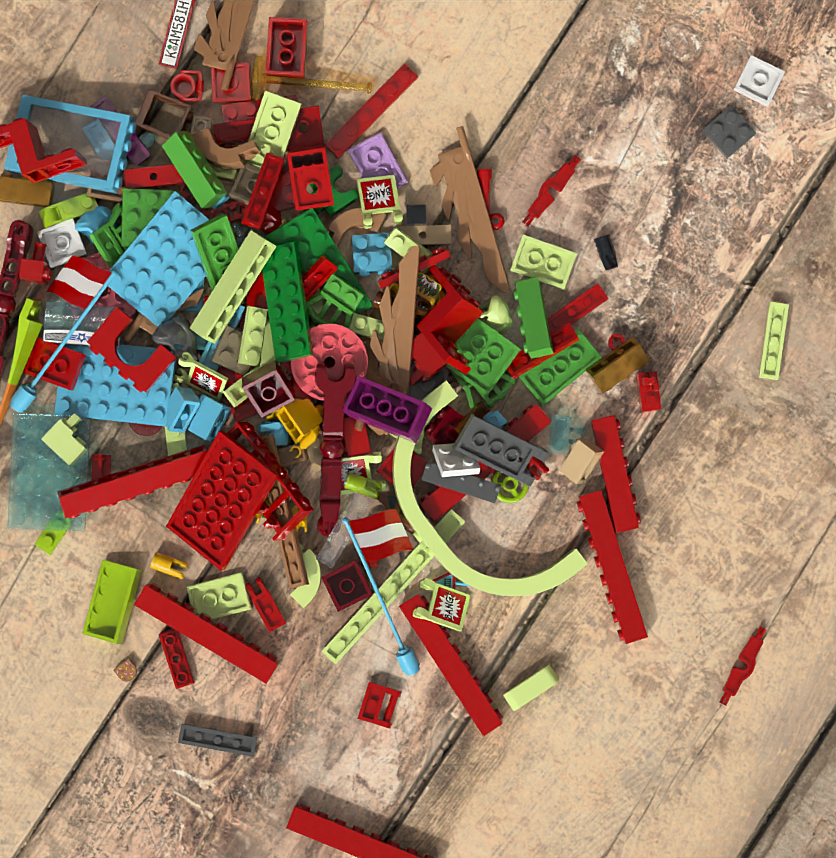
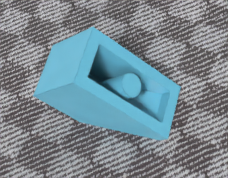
[167,387,200,433]

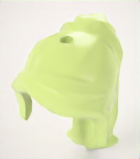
[479,295,513,334]

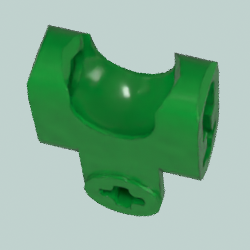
[302,165,359,216]

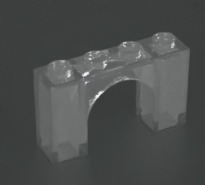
[316,492,372,569]

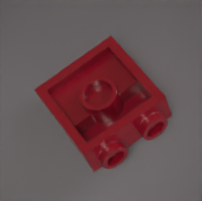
[424,405,463,445]

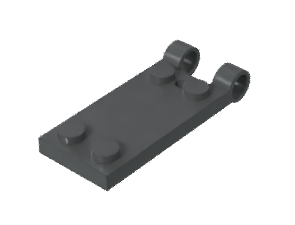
[453,414,550,486]

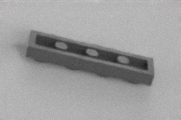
[178,723,258,757]

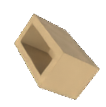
[559,438,604,484]

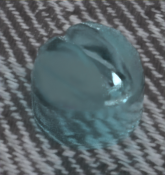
[138,132,154,149]

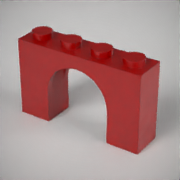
[87,307,178,393]

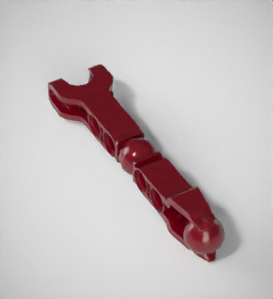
[0,220,34,384]
[315,362,355,537]

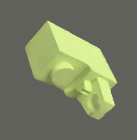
[41,413,87,467]

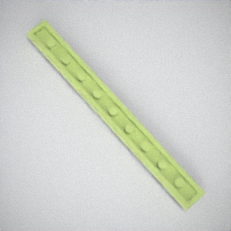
[322,509,465,664]

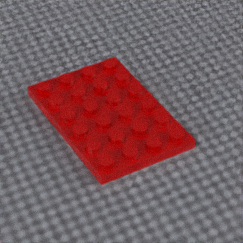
[166,431,279,571]

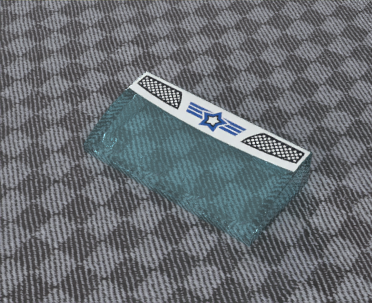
[43,301,124,349]

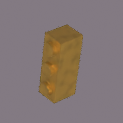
[0,174,55,207]
[586,337,650,394]

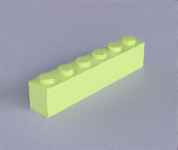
[190,230,276,344]

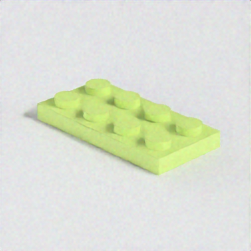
[243,90,302,170]

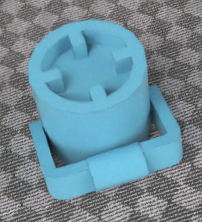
[257,419,289,445]

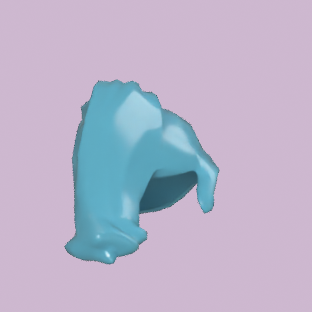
[75,206,121,245]

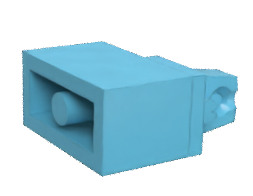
[188,394,231,442]

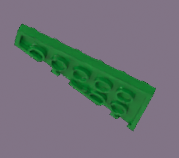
[264,208,373,314]

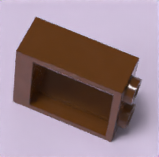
[135,89,194,140]

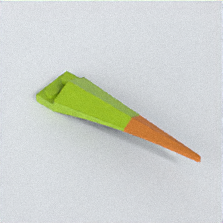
[0,298,43,425]

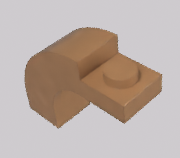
[192,128,261,170]
[328,208,386,247]

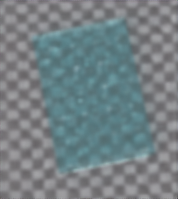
[7,414,91,531]

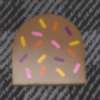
[113,659,137,682]

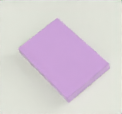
[347,132,408,188]

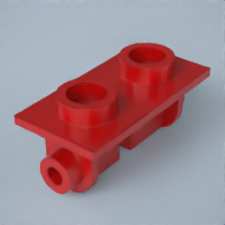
[91,454,111,480]

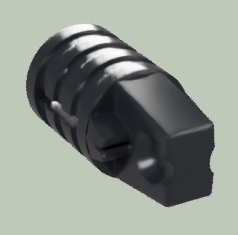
[594,234,618,271]

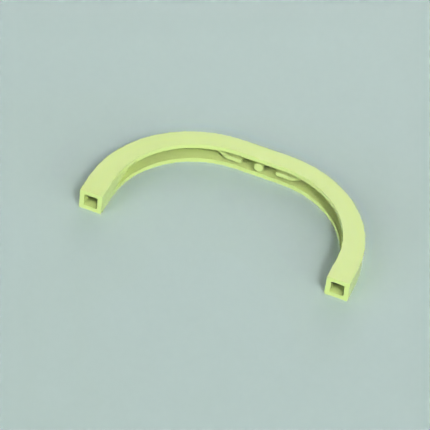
[392,380,588,596]

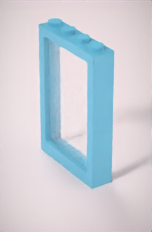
[4,95,136,194]

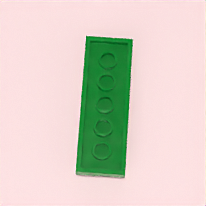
[262,242,313,363]

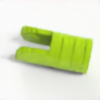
[344,472,382,499]

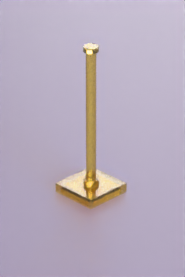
[251,56,372,101]

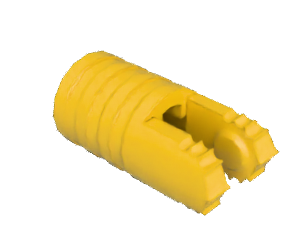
[150,552,188,579]

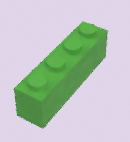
[162,131,227,208]
[513,277,554,359]

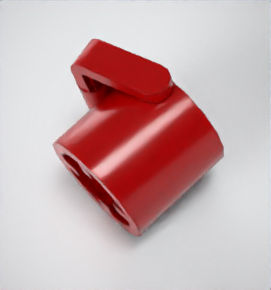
[171,70,204,102]

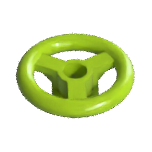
[491,470,529,503]

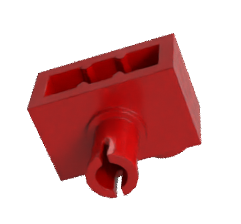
[19,243,52,285]

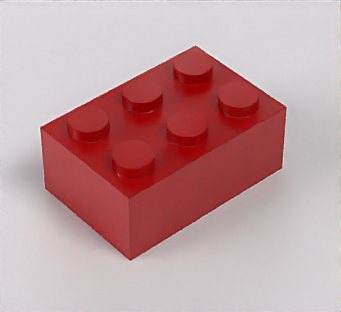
[265,17,308,81]

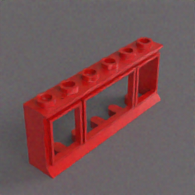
[227,422,314,541]

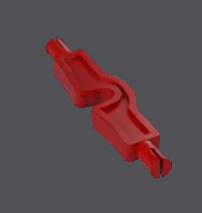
[522,155,581,227]
[719,626,767,706]

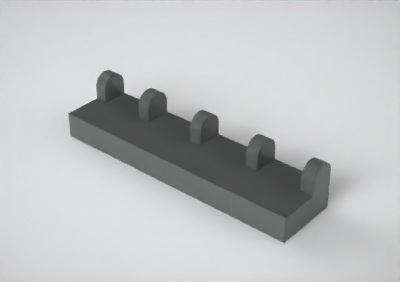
[422,461,501,503]

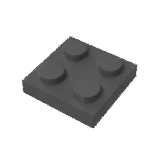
[702,105,757,159]

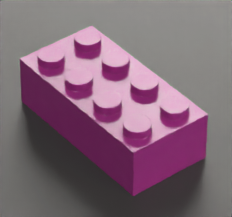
[342,376,432,444]

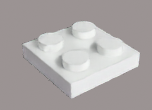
[734,55,785,107]
[37,218,87,268]
[432,443,480,477]

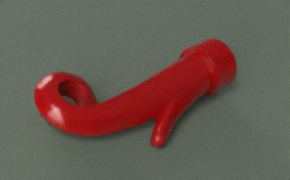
[477,169,505,230]

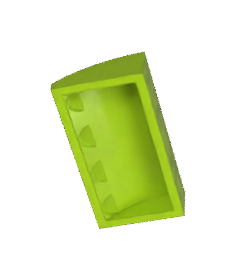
[82,559,142,644]

